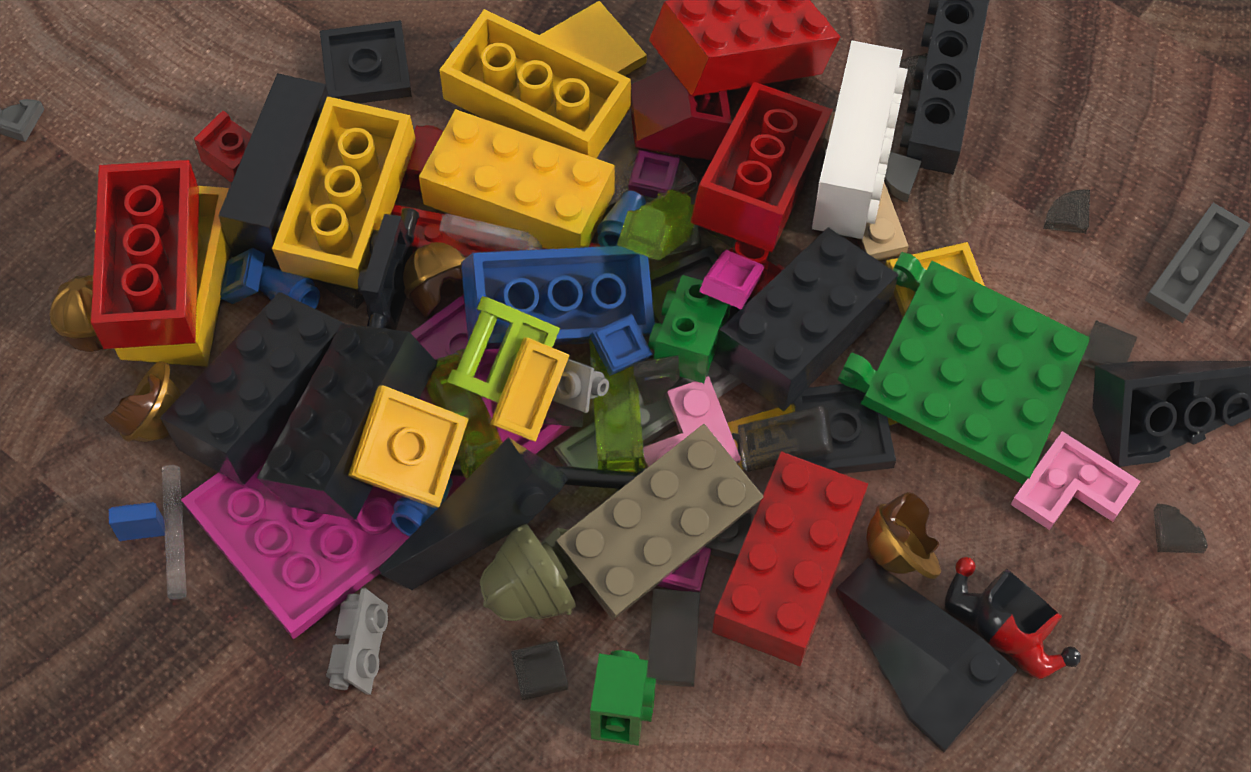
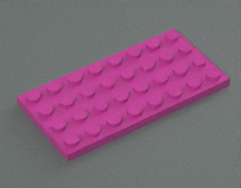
[181,294,583,639]

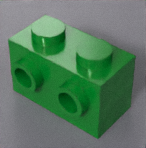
[648,275,731,384]
[590,650,656,746]

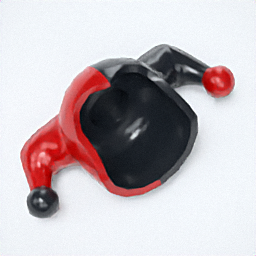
[944,557,1081,680]

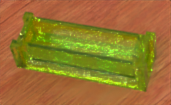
[617,189,694,261]
[589,339,644,472]
[426,349,503,480]

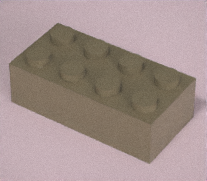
[554,424,764,620]

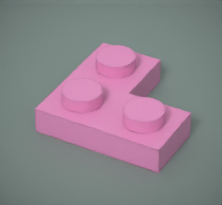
[639,376,741,468]
[1011,431,1141,530]

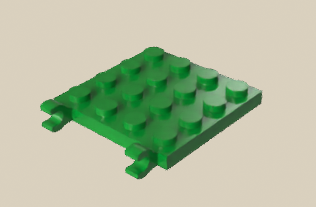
[837,252,1091,484]

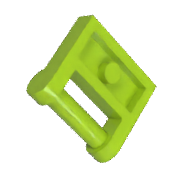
[447,296,560,403]

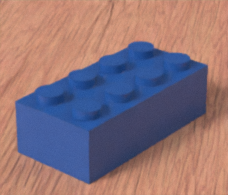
[461,245,655,350]

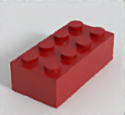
[649,0,840,96]
[690,82,833,252]
[91,160,199,349]
[712,451,868,666]

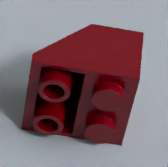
[630,67,732,160]

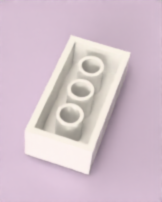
[812,41,908,239]

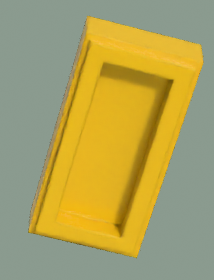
[490,337,569,442]

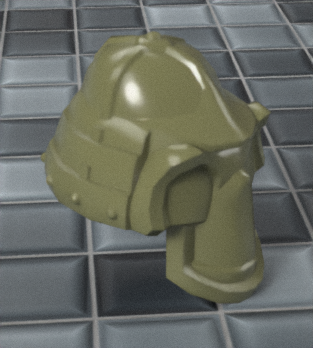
[480,524,582,621]

